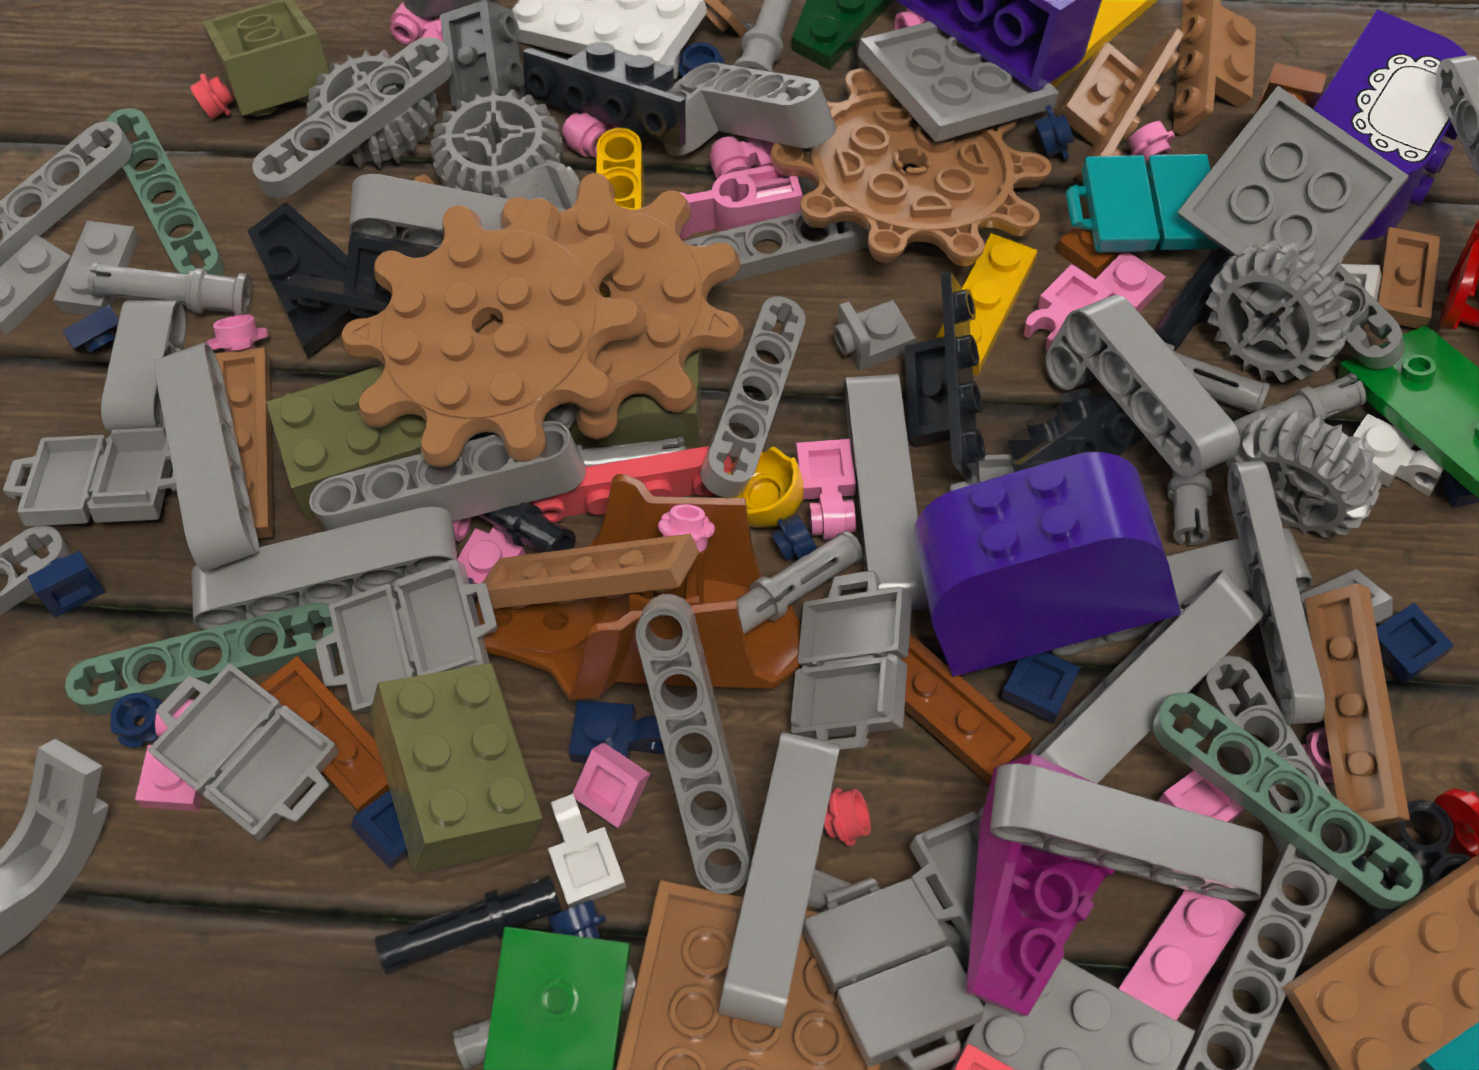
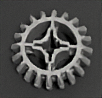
[306,49,438,169]
[430,89,563,197]
[1206,240,1353,383]
[1226,408,1382,538]

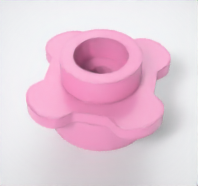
[207,315,269,352]

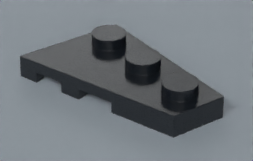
[247,202,360,358]

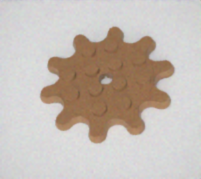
[770,69,1051,266]
[476,173,744,439]
[342,198,647,468]

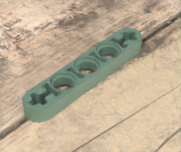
[106,108,225,276]
[65,602,339,716]
[1153,692,1423,910]

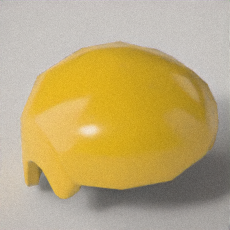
[724,447,804,528]

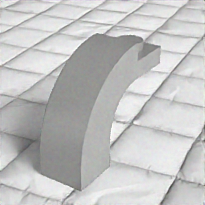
[0,739,109,955]

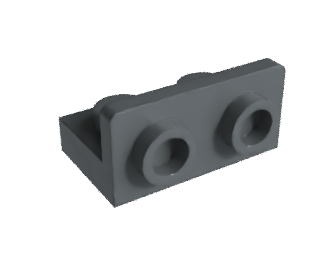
[440,0,525,108]

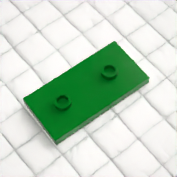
[1338,325,1479,499]
[483,927,632,1070]

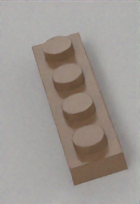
[215,347,274,539]
[477,533,699,609]
[1305,583,1410,827]

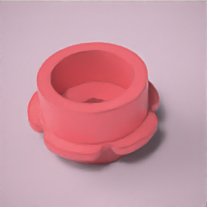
[190,73,234,120]
[824,788,871,846]

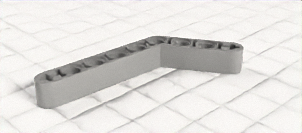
[1179,655,1352,1070]

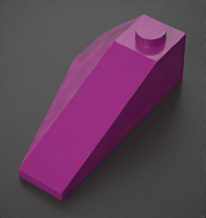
[966,753,1115,1017]

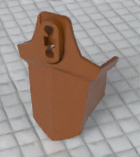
[476,474,801,700]

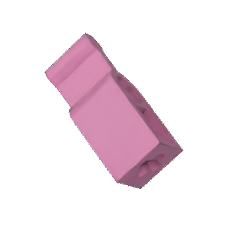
[680,164,803,239]

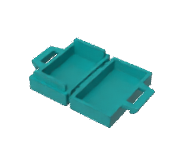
[1066,154,1220,253]

